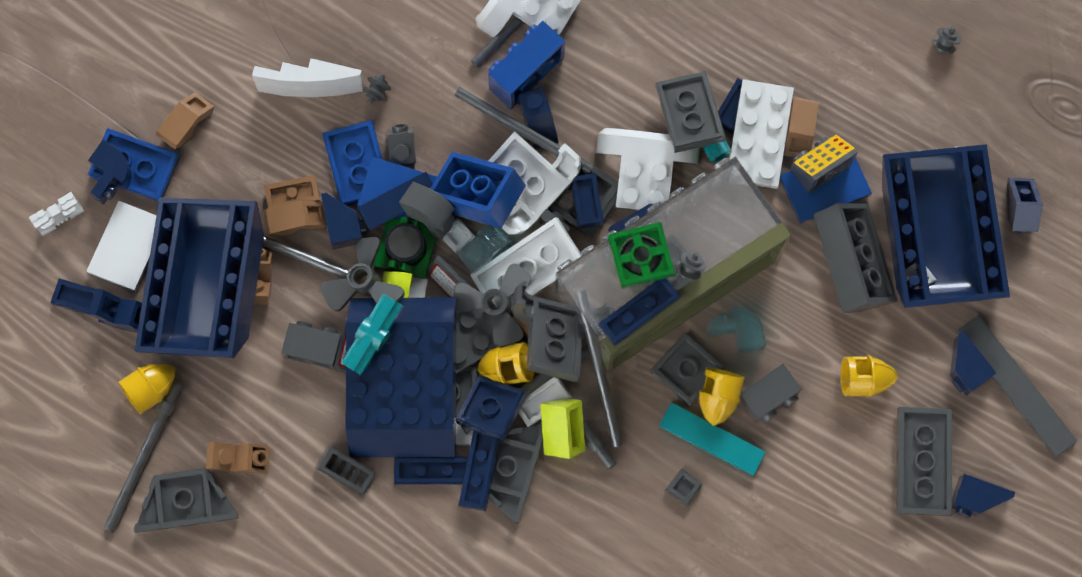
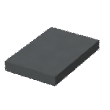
[655,71,725,153]

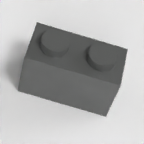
[281,321,341,370]
[740,364,802,423]

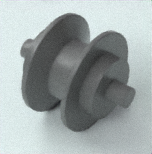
[932,27,961,54]
[362,74,391,104]
[675,252,706,281]

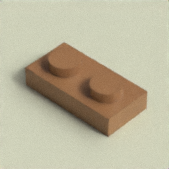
[264,175,321,208]

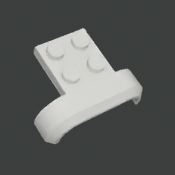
[475,0,580,37]
[596,128,700,213]
[488,131,581,235]

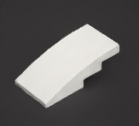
[252,58,365,97]

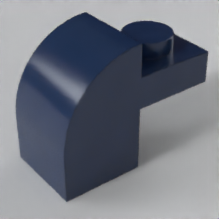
[88,140,132,205]
[88,289,142,333]

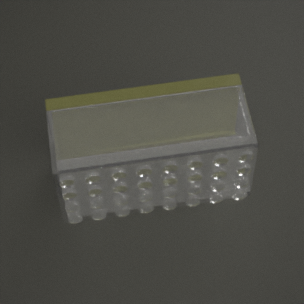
[554,156,791,373]

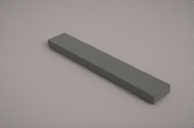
[956,315,1077,458]

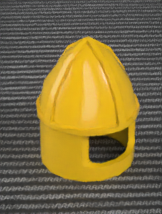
[477,342,535,386]
[840,355,899,398]
[118,364,176,415]
[699,368,745,426]

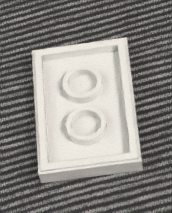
[87,201,156,292]

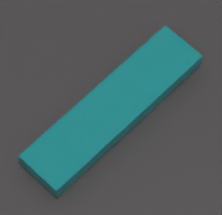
[659,402,765,476]

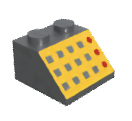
[790,135,858,194]

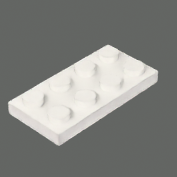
[726,80,794,189]
[470,217,586,314]

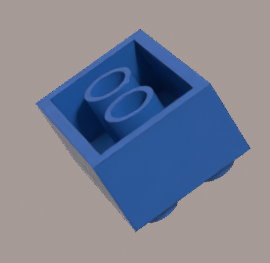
[488,21,565,110]
[430,152,526,228]

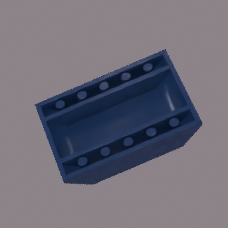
[882,144,1010,308]
[134,197,264,358]
[346,297,457,457]

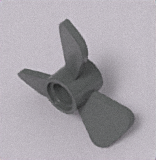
[320,237,405,312]
[454,263,531,347]

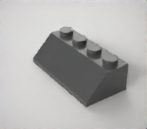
[814,203,898,313]

